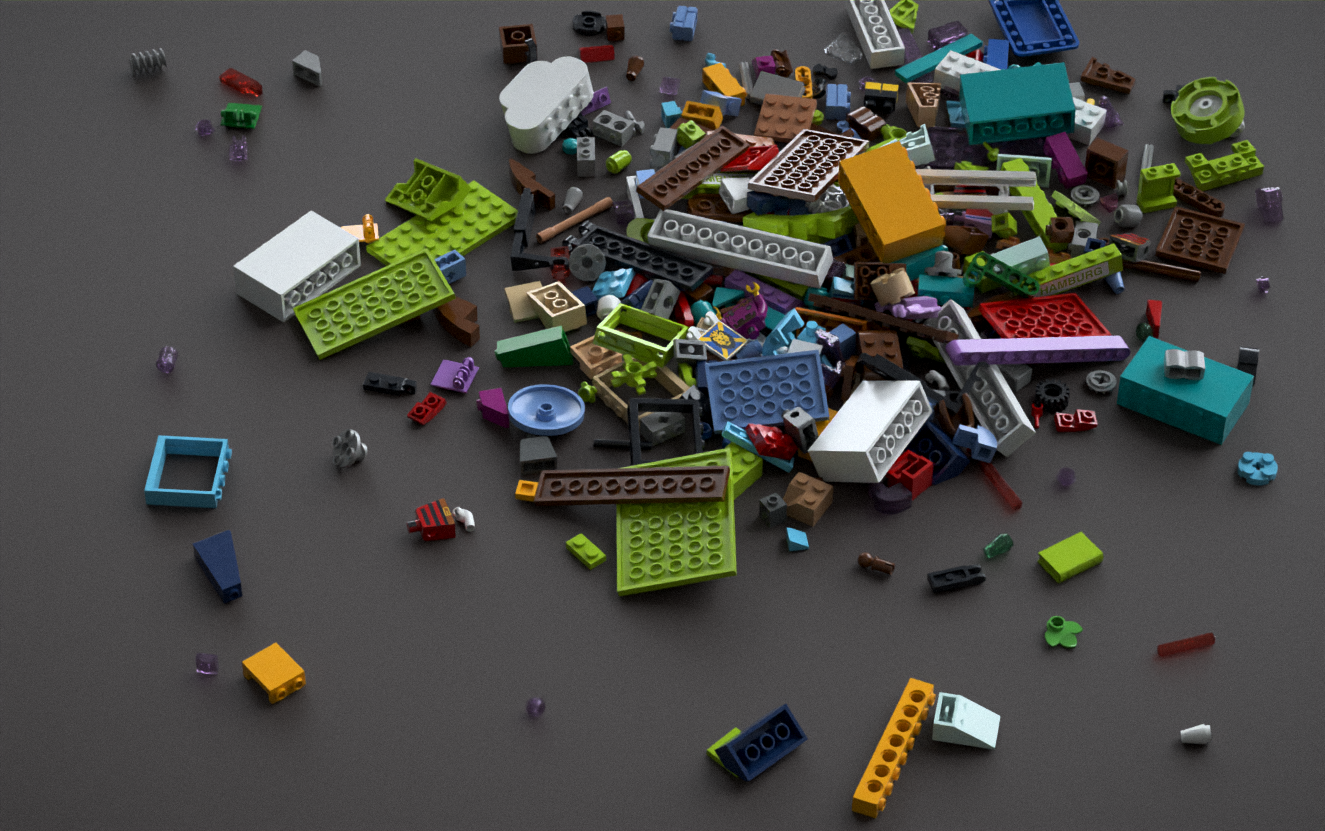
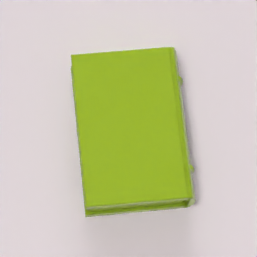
[1037,532,1104,583]

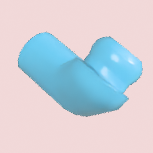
[705,53,726,68]

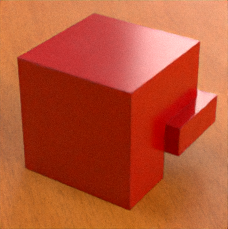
[885,449,933,501]

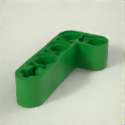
[963,252,1040,298]

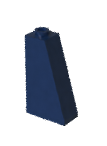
[193,530,243,603]

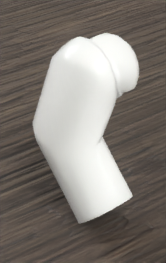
[452,507,475,532]

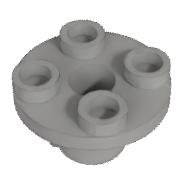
[569,244,606,281]
[924,251,961,278]
[332,429,367,468]

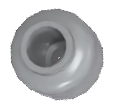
[1114,204,1143,228]

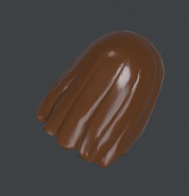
[934,393,974,441]

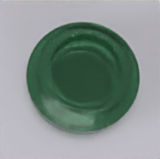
[1136,323,1153,342]

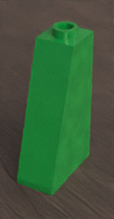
[495,325,573,367]

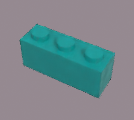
[918,275,975,308]

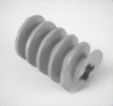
[129,48,167,75]

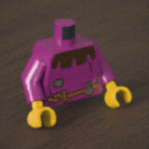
[708,282,768,340]

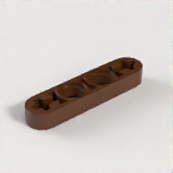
[1173,178,1225,217]

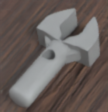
[625,111,645,136]

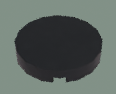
[572,11,606,36]

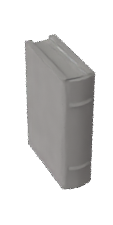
[750,71,806,105]

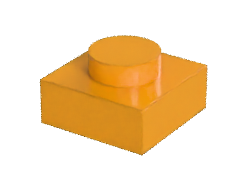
[515,480,538,502]

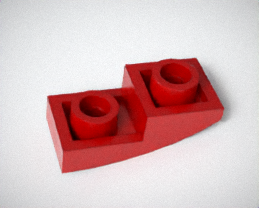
[407,392,447,425]
[1054,409,1098,432]

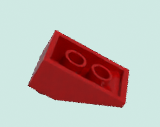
[720,145,779,173]

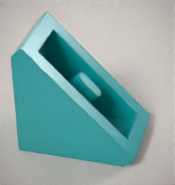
[712,287,745,314]

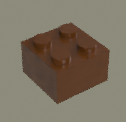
[499,24,537,64]
[1085,137,1129,189]

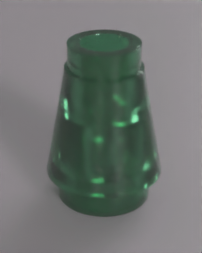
[983,533,1014,558]

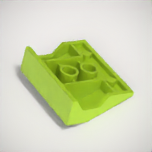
[385,158,472,221]

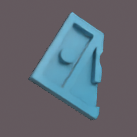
[946,100,966,130]

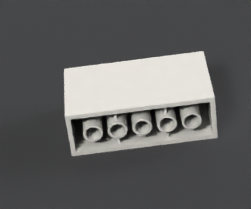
[233,211,361,322]
[808,381,933,483]

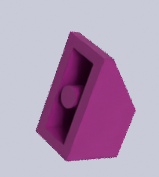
[752,56,775,79]
[476,388,509,428]

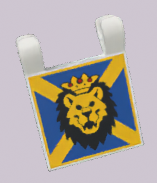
[686,311,748,361]

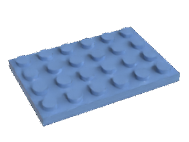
[705,350,829,434]

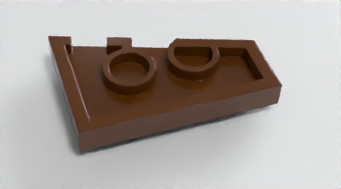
[1081,56,1136,94]

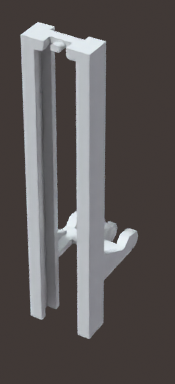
[916,169,1036,223]

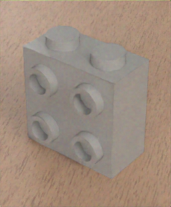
[650,127,677,173]

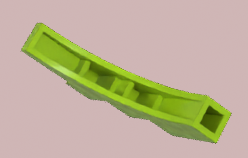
[743,205,859,241]

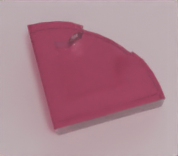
[1100,193,1118,213]

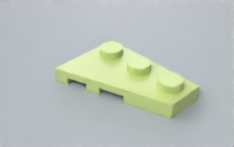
[1051,190,1101,226]

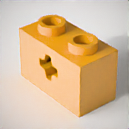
[681,101,723,131]

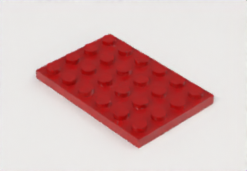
[978,293,1111,339]

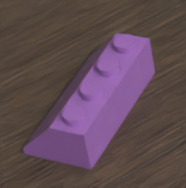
[725,269,806,315]

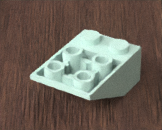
[932,692,1000,750]

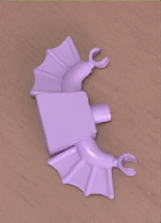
[874,296,941,319]

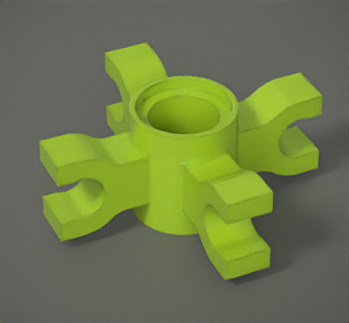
[611,354,657,395]

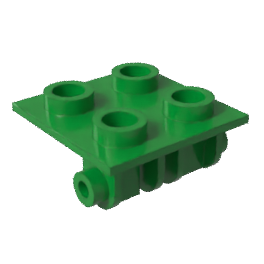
[220,103,262,129]

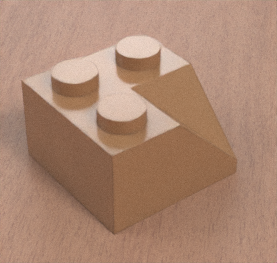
[783,472,833,527]

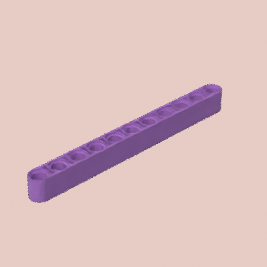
[945,336,1131,366]

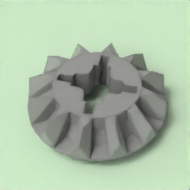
[1070,185,1099,207]
[1086,370,1117,394]

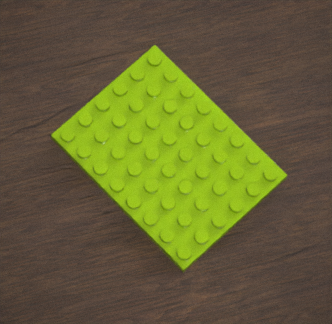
[616,448,737,596]

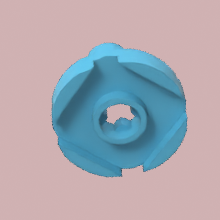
[1238,452,1278,485]

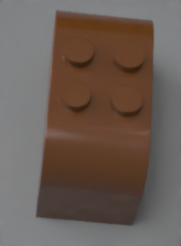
[856,329,903,383]

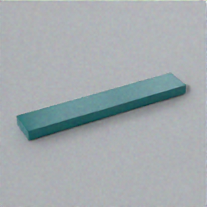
[895,34,983,83]

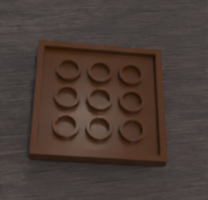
[1155,206,1245,274]

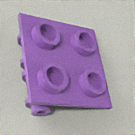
[431,357,479,393]

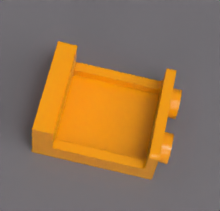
[242,643,306,704]

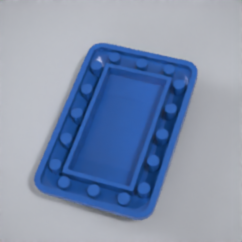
[989,0,1079,57]

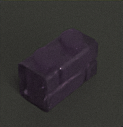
[927,20,968,51]

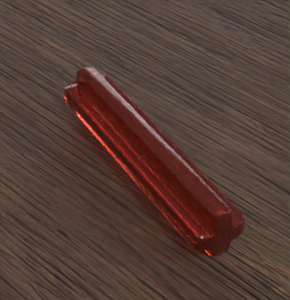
[1157,632,1216,657]

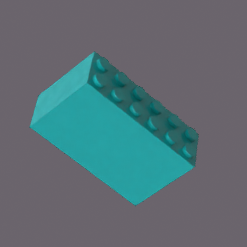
[959,62,1076,145]
[1117,336,1254,445]

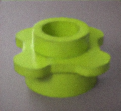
[578,382,597,403]

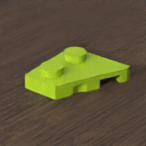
[889,0,919,34]

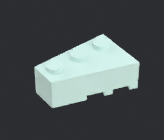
[879,124,935,166]
[991,236,1050,281]

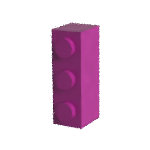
[1043,132,1088,189]

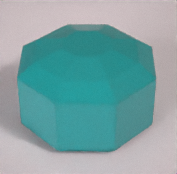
[562,138,577,155]

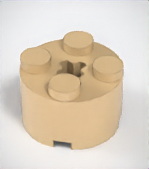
[871,268,915,307]

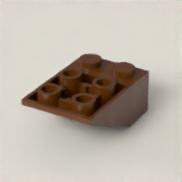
[943,226,989,256]
[854,262,906,301]

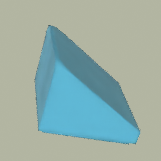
[786,528,809,551]

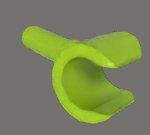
[983,142,999,162]

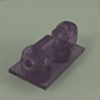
[1095,96,1124,128]

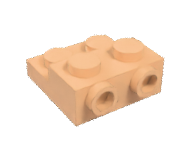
[570,335,622,380]

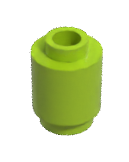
[606,150,632,174]

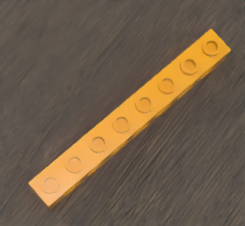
[852,678,936,818]

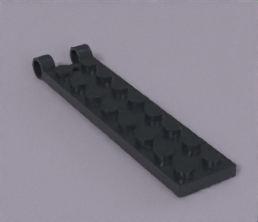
[562,221,714,292]

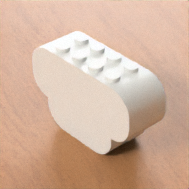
[499,56,594,154]

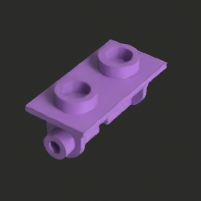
[581,87,611,116]

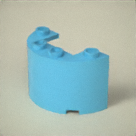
[762,308,834,383]

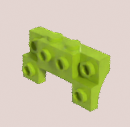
[1185,140,1264,191]

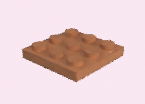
[754,94,817,143]

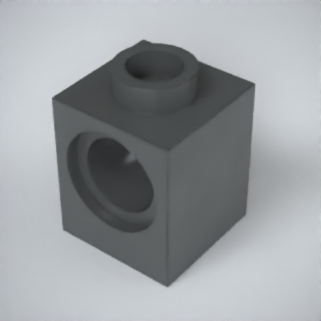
[759,493,787,528]

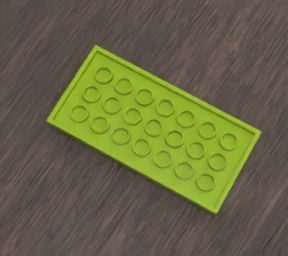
[366,181,518,266]
[292,248,456,360]

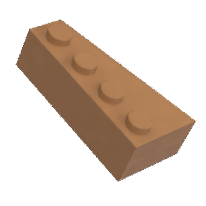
[905,82,941,129]

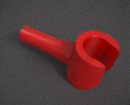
[1031,403,1043,428]

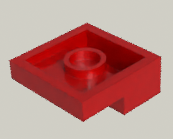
[745,423,798,460]

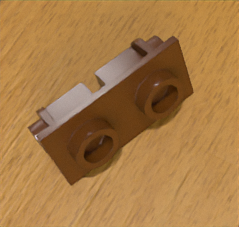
[770,49,793,78]

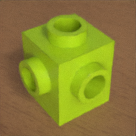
[677,120,706,149]

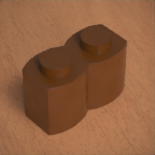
[846,106,886,142]

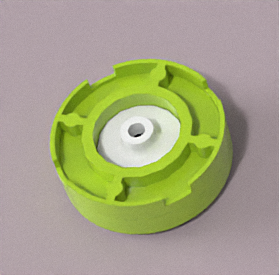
[1171,77,1245,144]

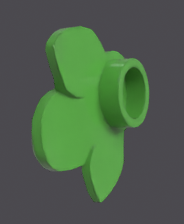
[1045,616,1083,648]

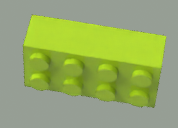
[724,442,763,500]

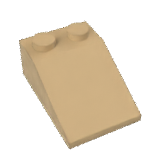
[526,281,587,332]

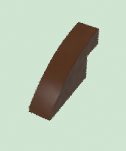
[433,296,480,347]

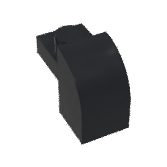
[1237,346,1259,385]

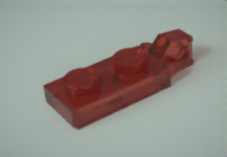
[219,68,263,97]
[550,246,570,286]

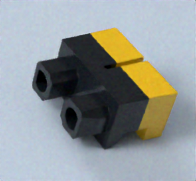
[864,82,899,114]

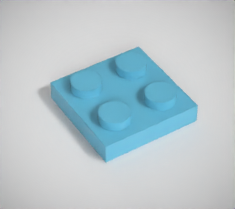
[592,268,635,301]

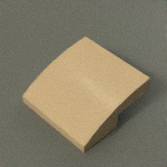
[504,281,542,323]

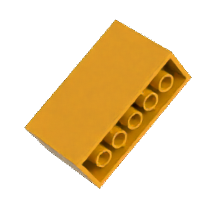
[838,141,946,263]

